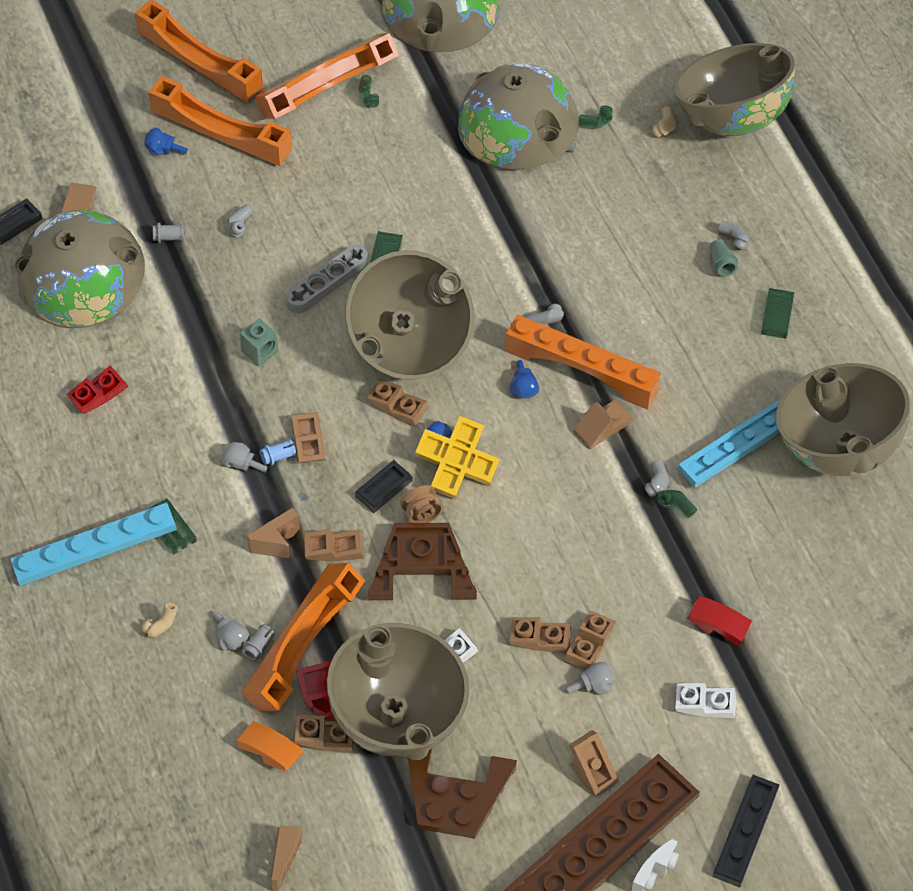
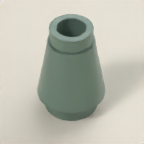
[710,239,738,277]

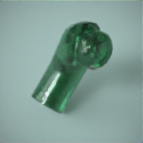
[358,75,379,108]
[579,105,613,129]
[657,490,697,518]

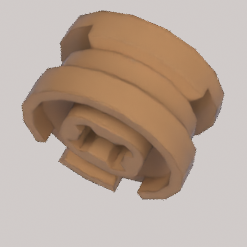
[400,485,443,523]

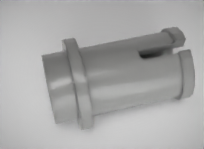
[153,223,184,243]
[242,624,275,661]

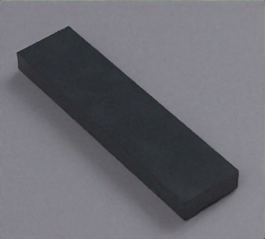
[713,774,780,888]

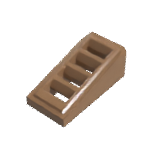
[270,825,303,891]

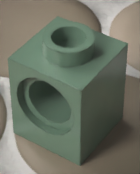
[240,318,278,366]

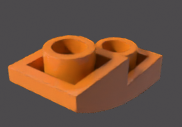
[236,721,303,772]

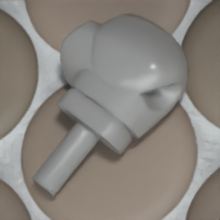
[221,442,268,473]
[212,611,250,651]
[566,662,615,695]

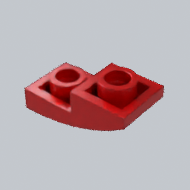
[66,365,129,414]
[686,596,752,646]

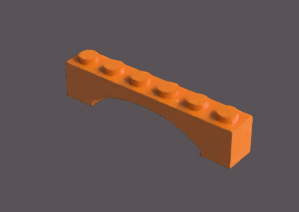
[135,0,263,103]
[255,33,399,119]
[149,76,292,166]
[505,314,661,410]
[241,562,365,711]

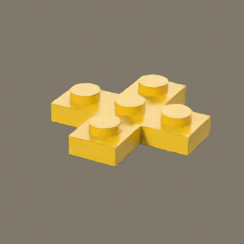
[414,416,500,499]

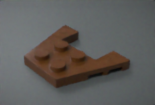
[368,523,477,601]
[407,749,517,839]

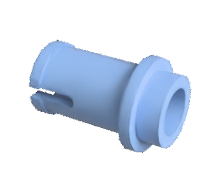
[260,439,296,466]

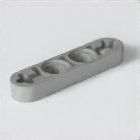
[286,245,368,313]

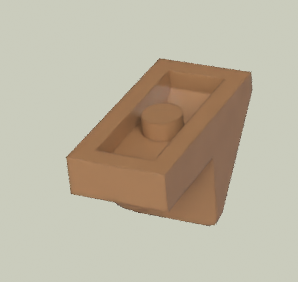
[574,399,632,449]
[247,508,300,558]
[569,730,619,796]

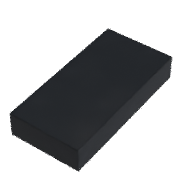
[0,198,43,245]
[355,460,413,513]

